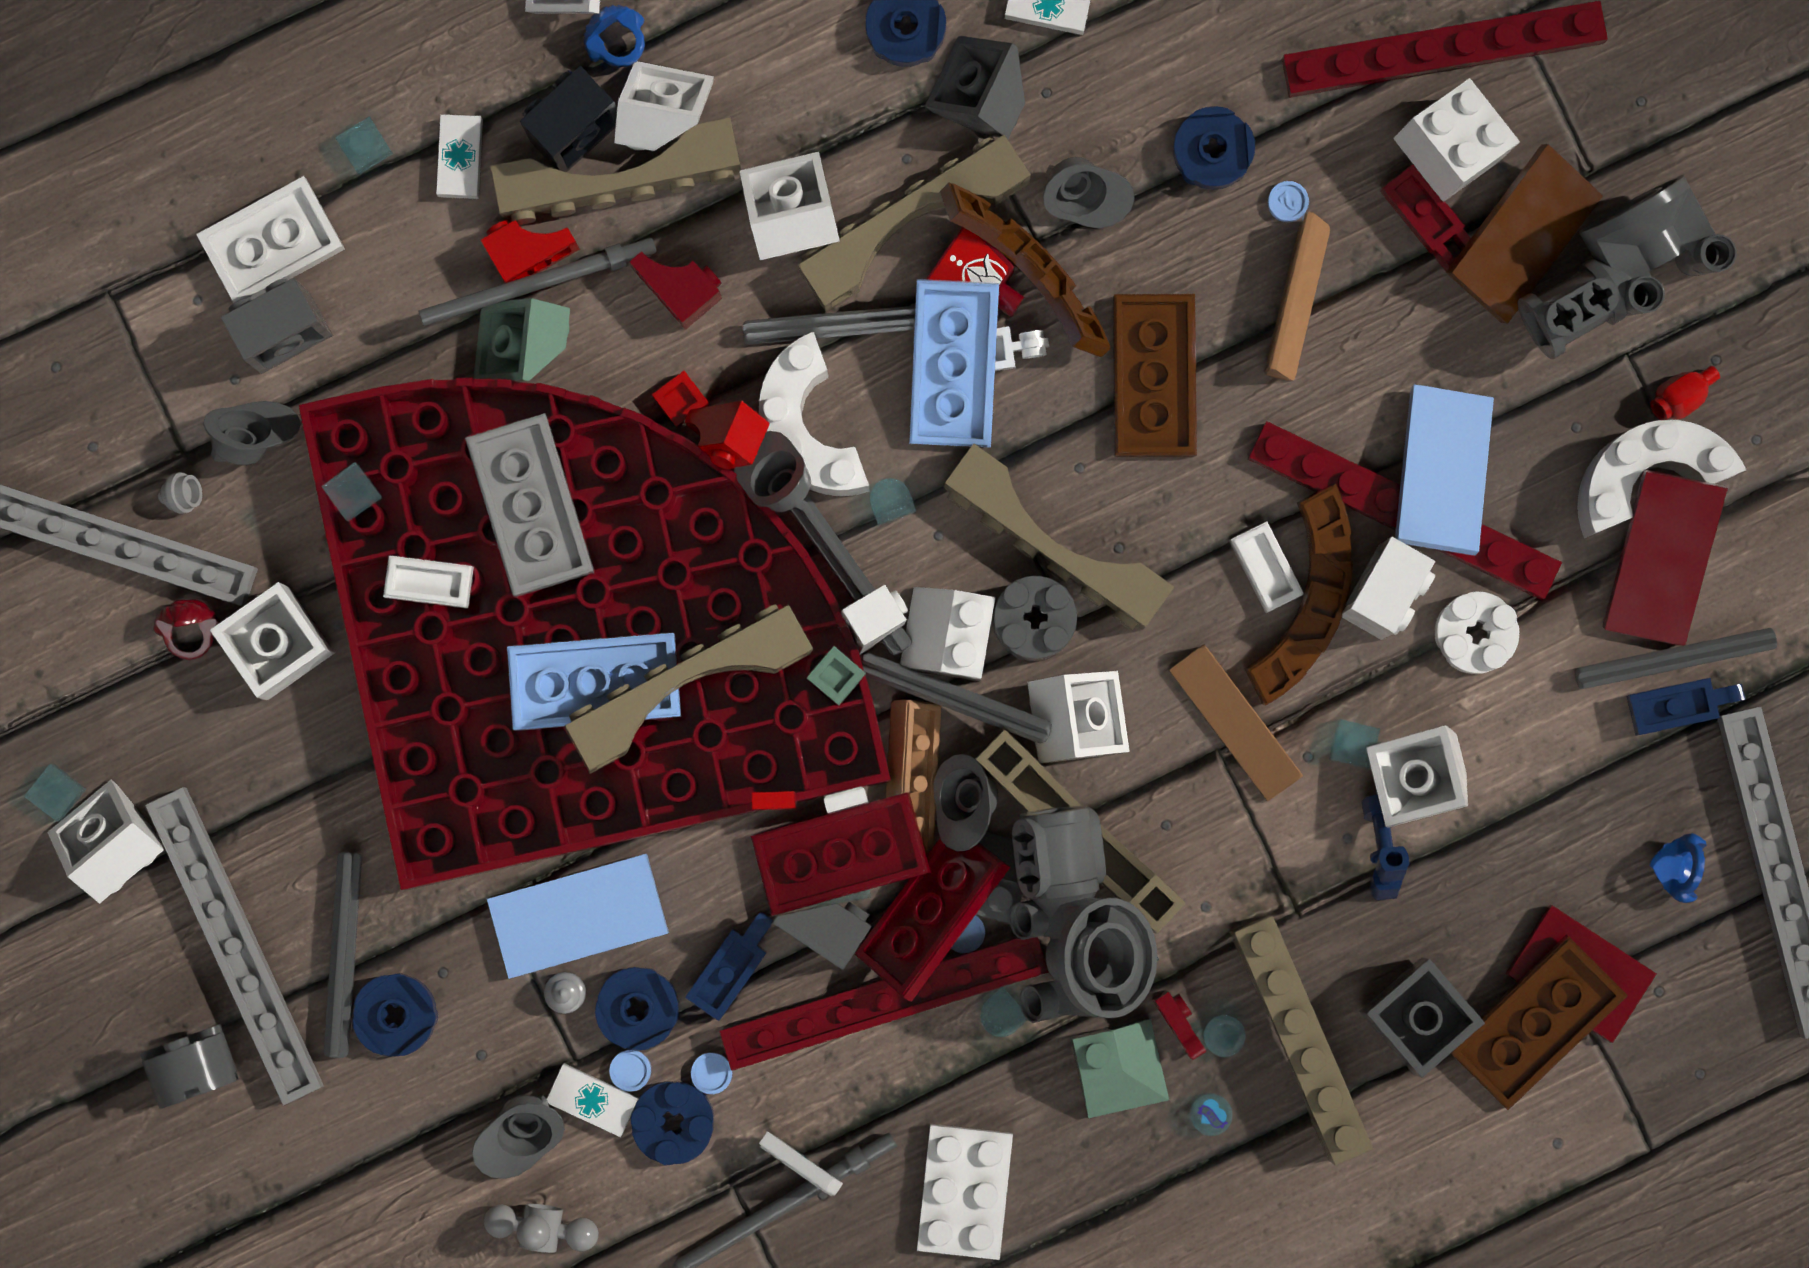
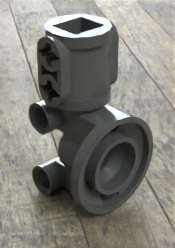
[1517,175,1737,360]
[1010,806,1157,1023]

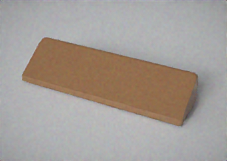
[1264,212,1330,381]
[1169,644,1303,801]
[886,700,941,856]

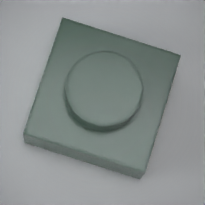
[807,646,866,705]

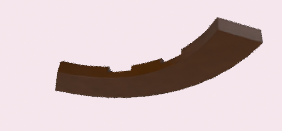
[940,182,1111,357]
[1244,484,1353,706]

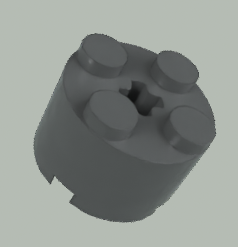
[993,576,1077,662]
[140,1024,239,1109]

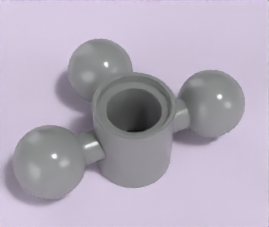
[484,1204,599,1253]

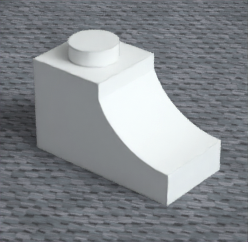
[841,585,908,655]

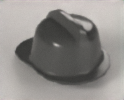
[1042,157,1134,228]
[203,401,301,466]
[734,431,811,512]
[933,754,998,852]
[472,1094,565,1179]

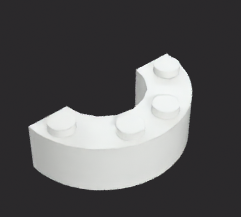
[759,332,870,496]
[1577,420,1746,539]

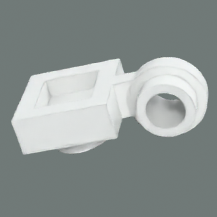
[995,326,1049,371]

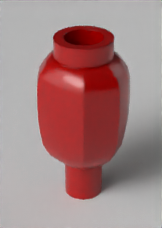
[1650,366,1720,420]

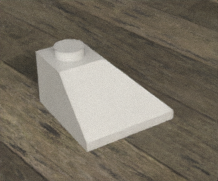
[614,61,714,151]
[1366,725,1468,828]

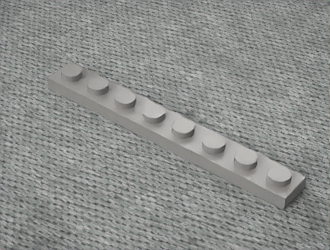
[0,485,258,607]
[1717,707,1809,1039]
[145,787,324,1106]

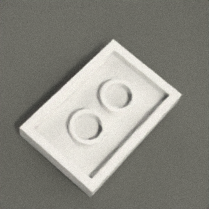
[196,176,345,303]
[917,1124,1013,1260]

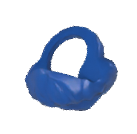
[583,5,645,68]
[1649,833,1707,903]

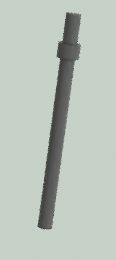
[418,238,656,326]
[675,1132,898,1268]

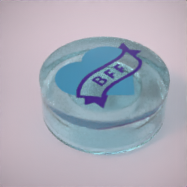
[1190,1093,1232,1136]

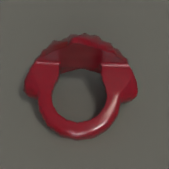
[153,599,221,660]

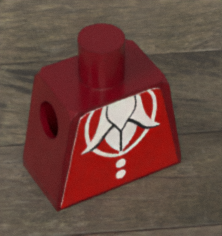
[927,227,1025,317]

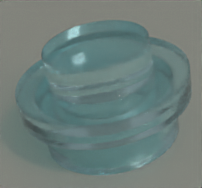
[1204,1015,1246,1057]

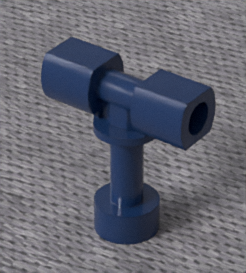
[1361,794,1409,900]

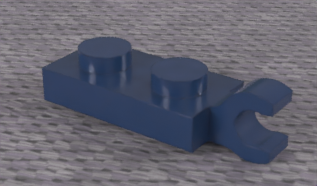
[1626,678,1746,736]
[685,912,774,1021]

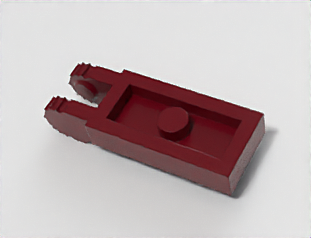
[1380,164,1471,271]

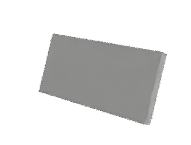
[465,413,595,597]

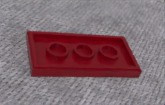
[1602,469,1728,646]
[751,792,931,916]
[855,838,1010,1002]

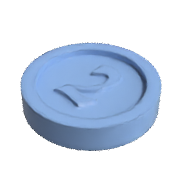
[1268,181,1309,222]
[951,915,985,953]
[609,1049,651,1092]
[691,1052,733,1094]

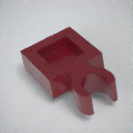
[1152,990,1206,1060]

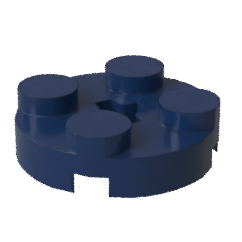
[866,0,946,67]
[1173,106,1255,190]
[595,967,679,1051]
[353,973,438,1057]
[631,1081,714,1165]

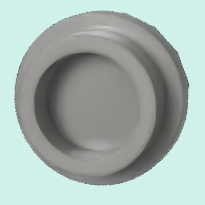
[158,472,202,514]
[544,972,586,1014]

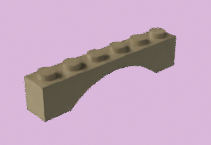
[490,118,741,225]
[798,135,1031,313]
[944,444,1174,631]
[565,604,813,774]
[976,730,1186,933]
[1229,915,1374,1165]

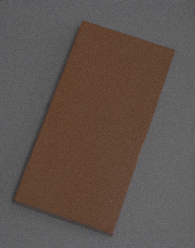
[1446,144,1603,324]
[1113,294,1197,457]
[1451,935,1628,1110]

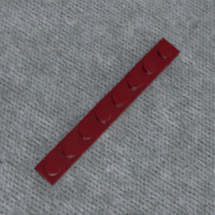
[1282,1,1608,98]
[1247,421,1562,600]
[719,937,1049,1071]

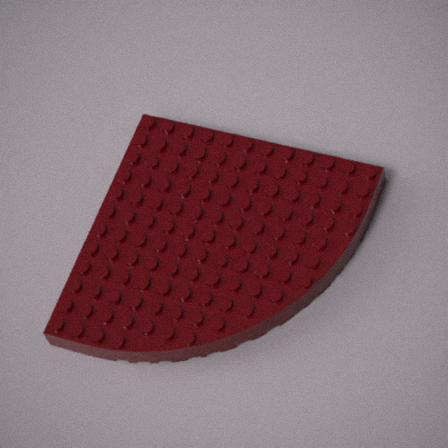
[299,378,891,890]

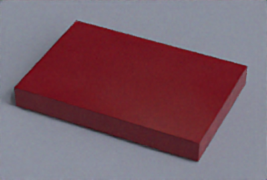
[1505,905,1657,1043]

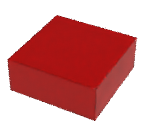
[652,370,710,429]
[752,791,796,810]

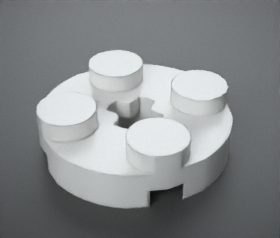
[1435,592,1519,674]

